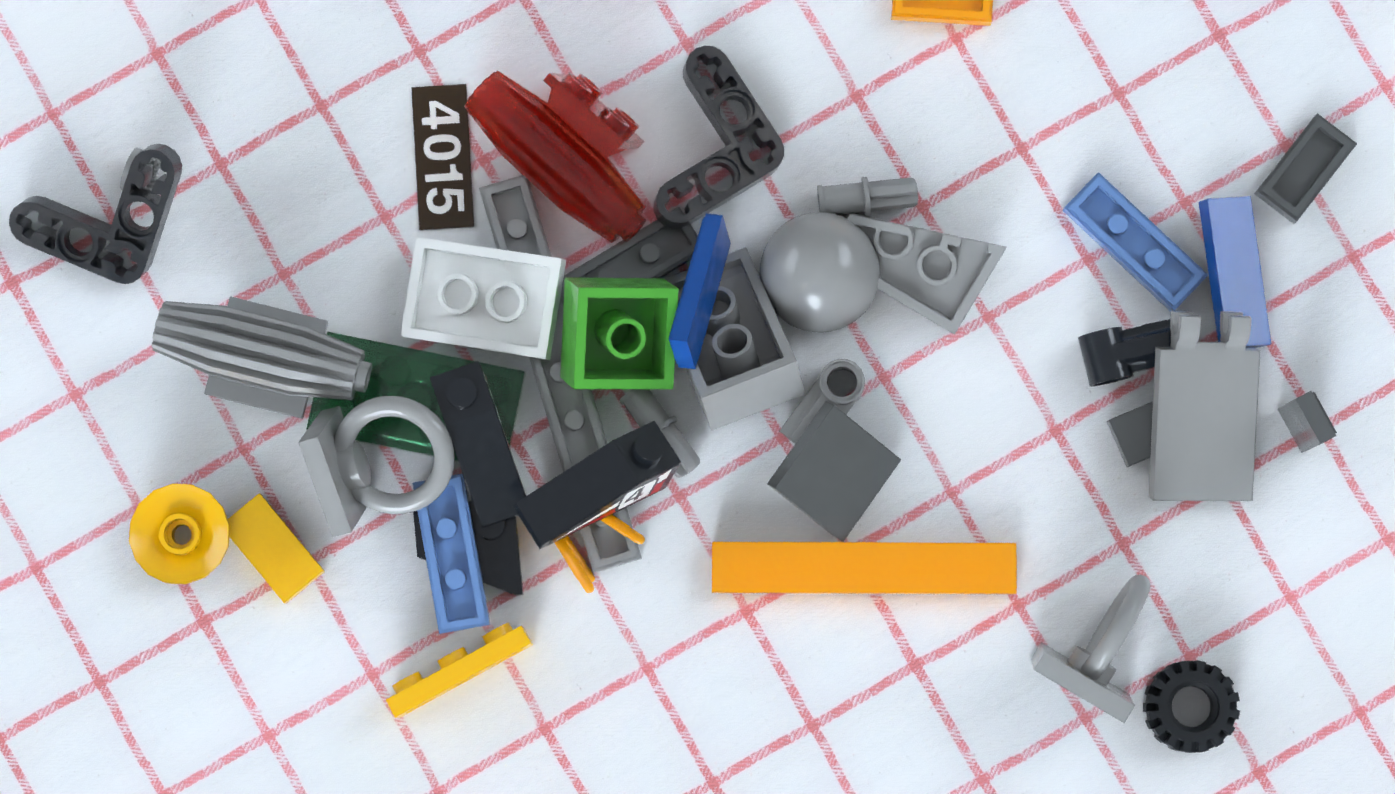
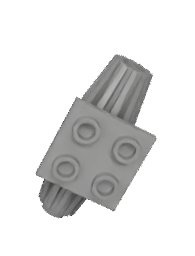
[152,296,372,419]

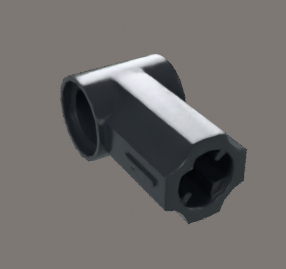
[1078,319,1171,387]

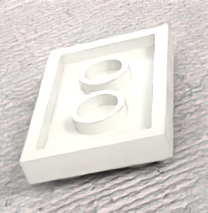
[400,237,566,360]

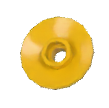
[129,484,230,584]

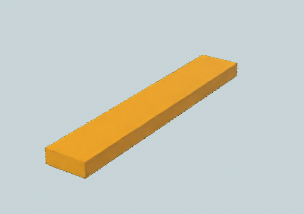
[712,542,1017,594]

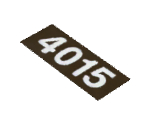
[411,84,474,230]

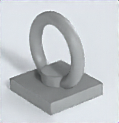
[298,396,454,537]
[1031,575,1150,723]

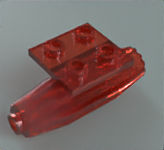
[464,71,646,243]

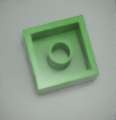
[560,277,679,389]

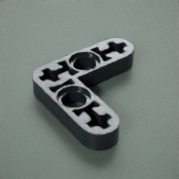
[653,46,784,229]
[9,144,182,284]

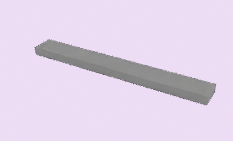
[479,174,642,573]

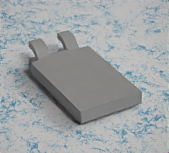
[1148,311,1260,501]

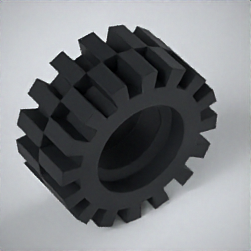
[1143,660,1240,753]

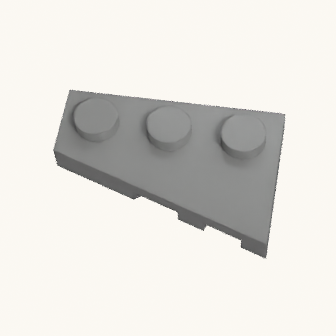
[847,213,1007,335]

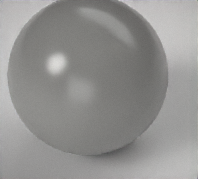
[760,212,880,333]

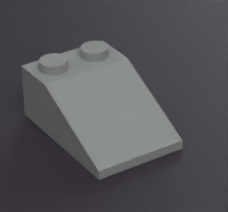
[665,247,806,431]

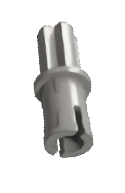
[817,177,918,217]
[619,389,700,478]

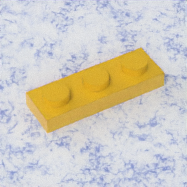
[386,622,533,718]

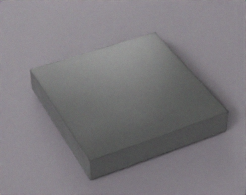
[767,401,901,542]

